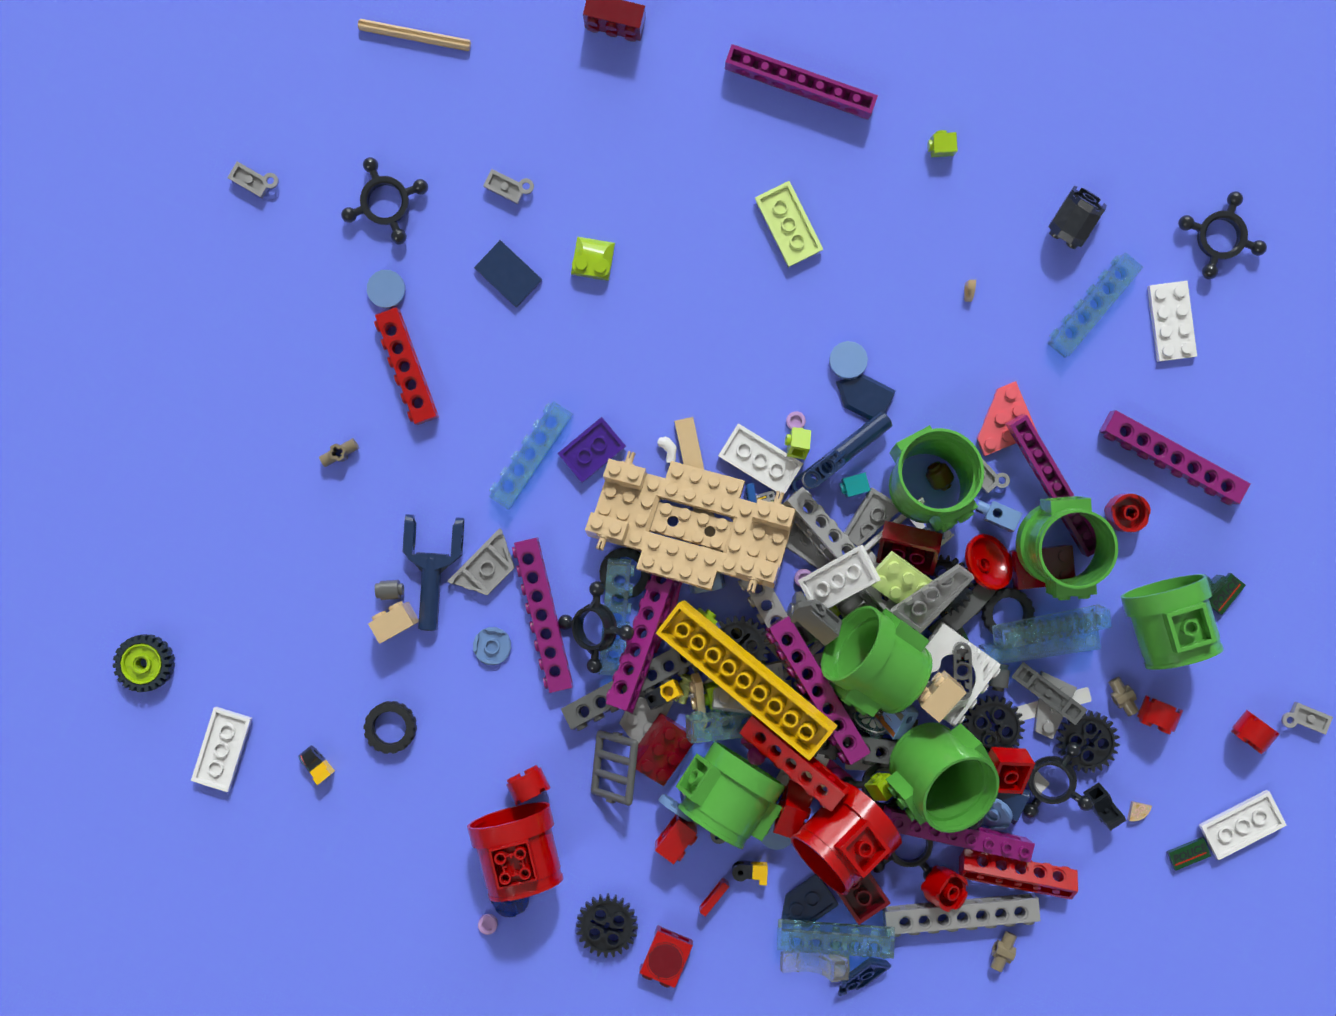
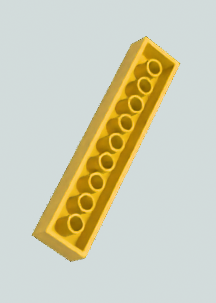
[656,600,838,761]

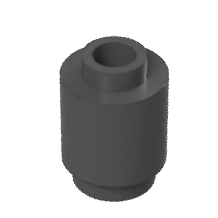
[375,580,404,600]
[989,664,1010,692]

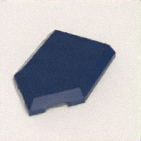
[836,374,896,420]
[781,874,839,927]
[838,957,891,996]

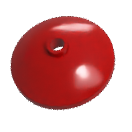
[965,534,1013,590]

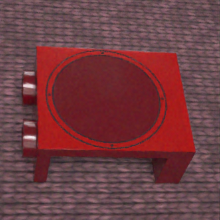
[639,925,693,988]

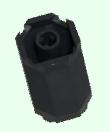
[1048,186,1107,249]

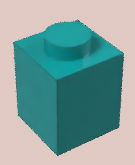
[839,472,871,497]

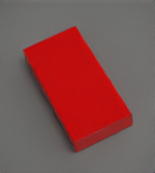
[699,878,729,917]

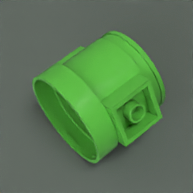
[889,425,984,533]
[1016,496,1118,600]
[1120,574,1224,670]
[821,606,933,717]
[886,722,999,833]
[676,741,786,849]

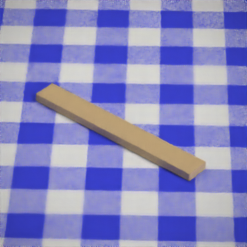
[674,417,722,552]

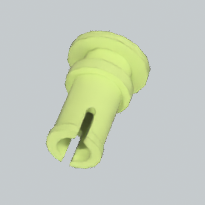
[675,674,692,704]

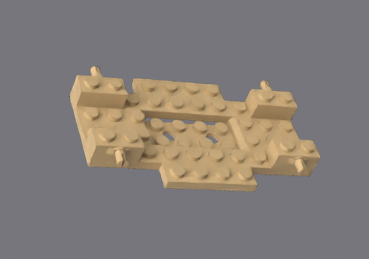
[585,451,796,593]

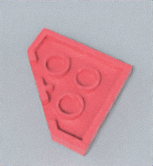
[976,381,1038,456]

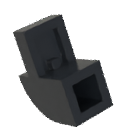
[1083,782,1127,831]

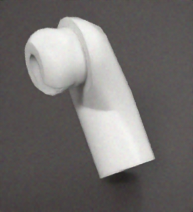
[657,436,677,463]

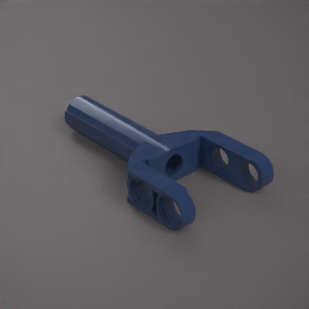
[791,412,893,492]
[402,514,464,631]

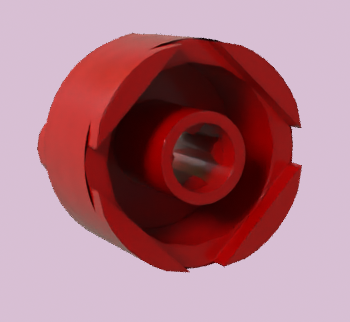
[1104,494,1151,532]
[1137,695,1183,735]
[1231,709,1280,754]
[506,765,551,805]
[921,865,968,912]

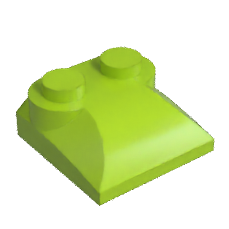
[571,237,615,281]

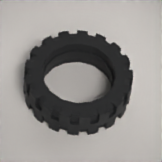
[599,548,650,599]
[981,588,1035,639]
[363,701,417,754]

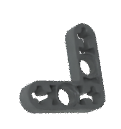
[918,642,972,700]

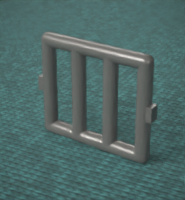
[591,730,638,806]

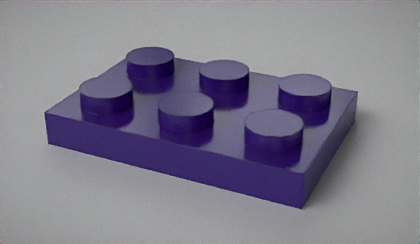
[557,417,626,483]

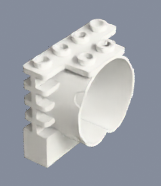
[917,621,1001,727]

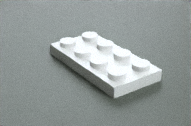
[1147,281,1197,362]
[718,423,803,494]
[798,545,881,609]
[191,707,252,792]
[1199,790,1287,860]

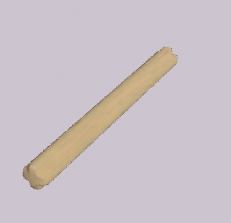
[358,19,471,51]

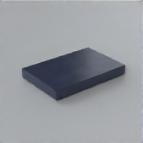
[474,240,542,308]

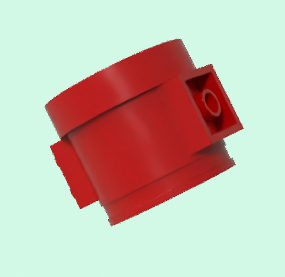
[791,782,902,895]
[467,802,563,902]

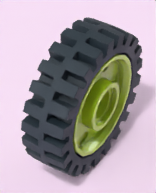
[113,634,175,692]

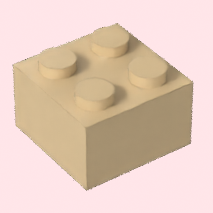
[368,601,419,644]
[918,670,966,723]

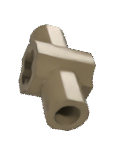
[319,438,359,467]
[1108,677,1139,716]
[990,931,1017,972]

